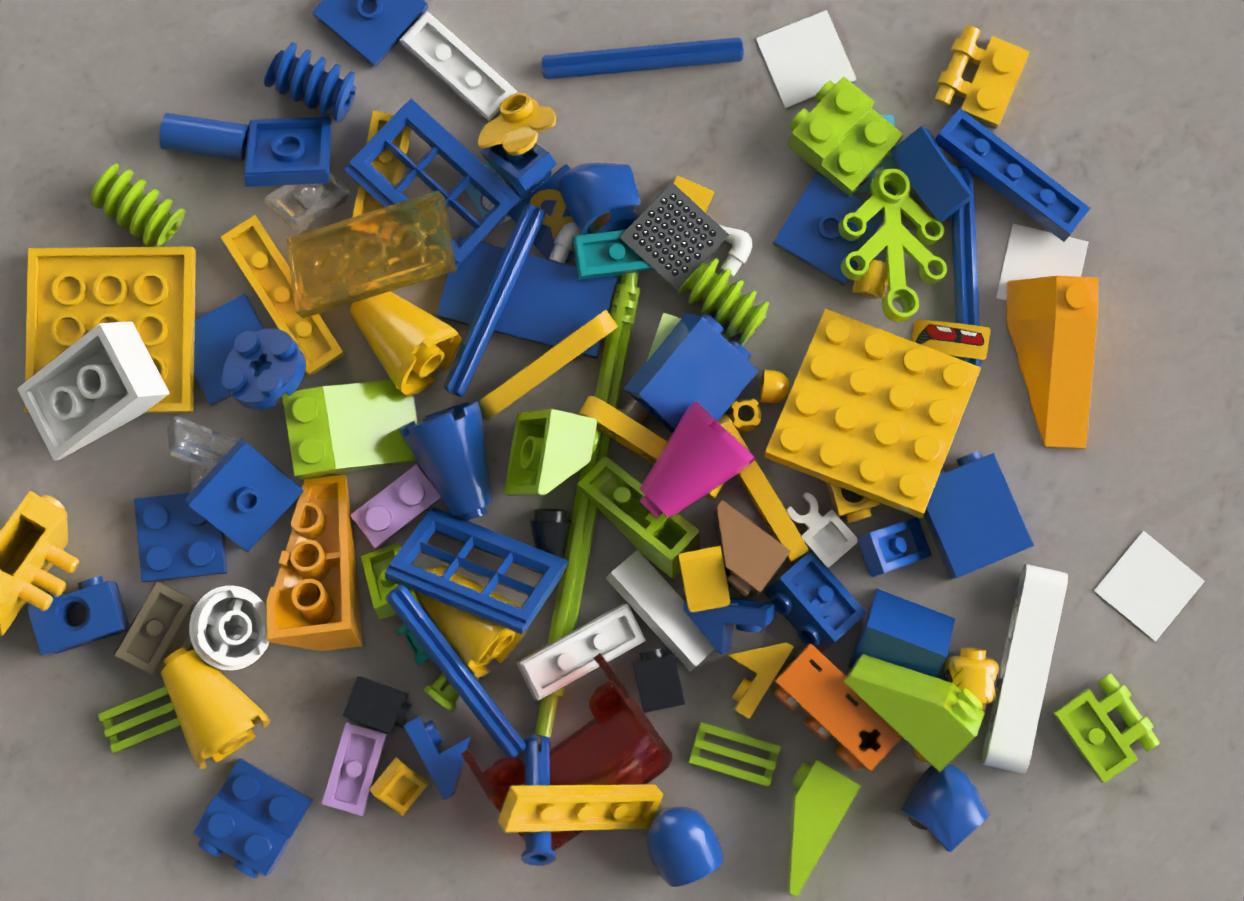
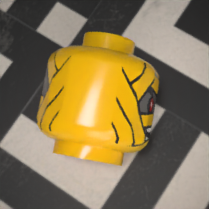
[944,647,999,710]

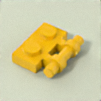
[934,25,1030,129]

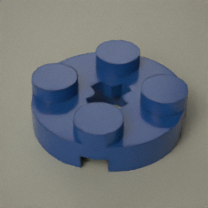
[221,328,306,410]

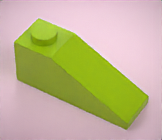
[577,455,700,579]
[787,759,861,897]

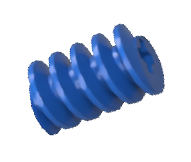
[264,42,356,123]

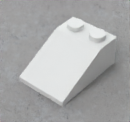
[17,322,170,461]

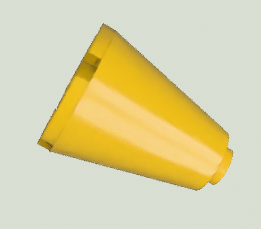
[350,284,463,396]
[416,565,529,678]
[161,647,271,769]

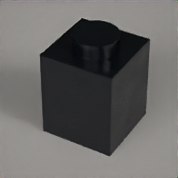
[633,648,685,713]
[343,676,412,734]

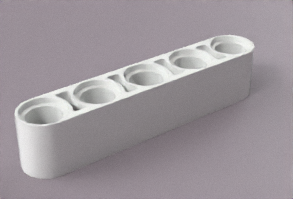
[982,563,1068,774]

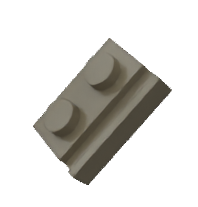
[114,580,197,681]

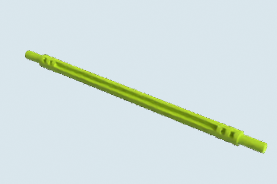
[534,273,640,737]

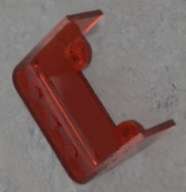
[461,653,672,851]

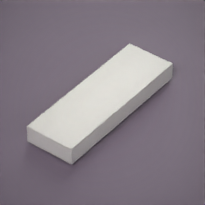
[399,11,517,122]
[606,549,715,671]
[516,603,646,700]

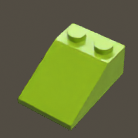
[282,380,418,480]
[844,654,985,772]

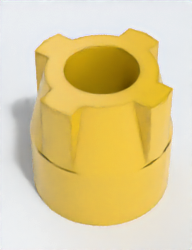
[852,260,888,299]
[728,398,762,434]

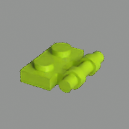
[1052,673,1160,783]

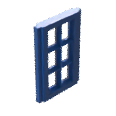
[343,98,521,271]
[385,507,568,635]

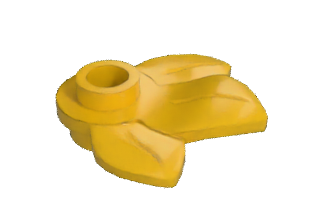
[478,93,556,156]

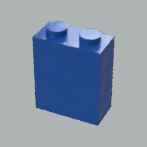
[623,313,759,434]
[923,450,1034,580]

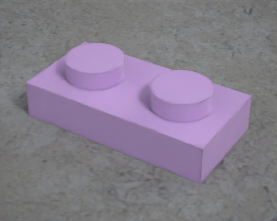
[350,465,442,549]
[322,722,388,816]

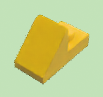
[678,546,730,613]
[727,642,794,719]

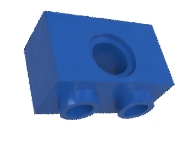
[27,576,130,656]

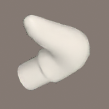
[549,222,583,264]
[720,225,752,277]

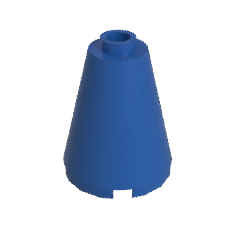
[399,400,492,521]

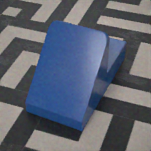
[480,143,557,198]
[857,517,932,577]
[683,598,775,655]
[404,716,472,800]

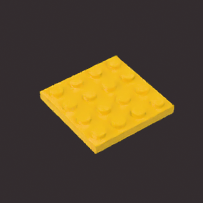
[24,246,196,414]
[764,308,981,519]

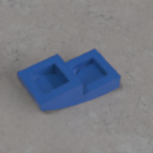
[890,126,974,222]

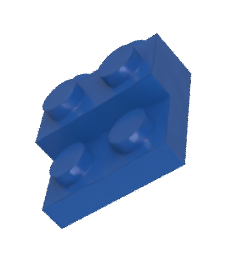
[193,758,313,878]

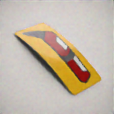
[911,320,991,360]

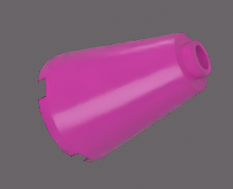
[640,401,756,518]

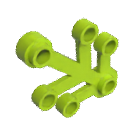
[838,169,947,322]

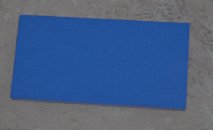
[436,236,617,359]

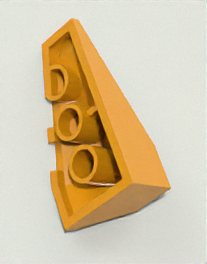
[1005,276,1098,449]
[266,474,363,652]

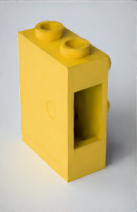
[0,491,79,636]

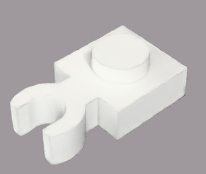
[786,492,858,568]

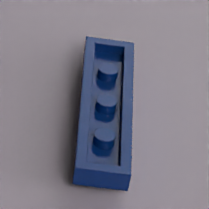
[935,108,1090,242]

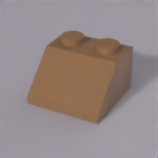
[714,500,791,597]

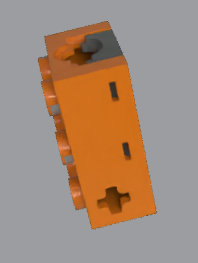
[772,644,902,771]

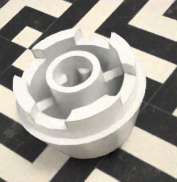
[189,586,270,670]

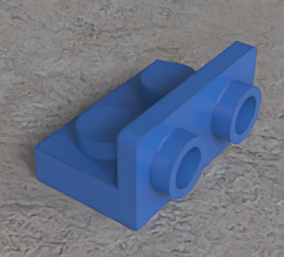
[764,550,867,652]

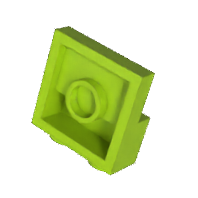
[787,76,904,197]

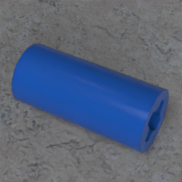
[160,113,249,161]

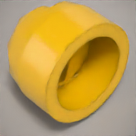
[759,369,790,403]

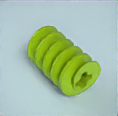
[90,163,186,247]
[678,258,770,346]

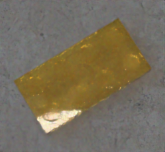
[286,190,457,318]

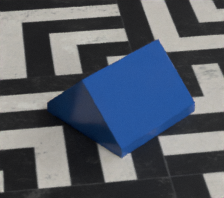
[847,589,955,678]

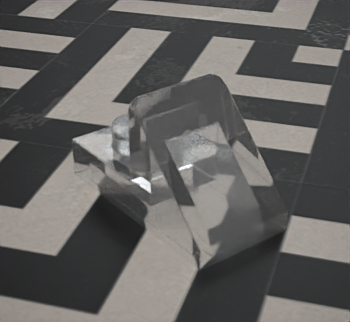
[264,172,350,238]
[167,416,248,490]

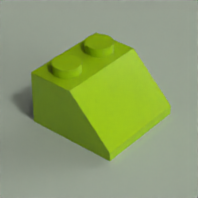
[503,409,598,496]

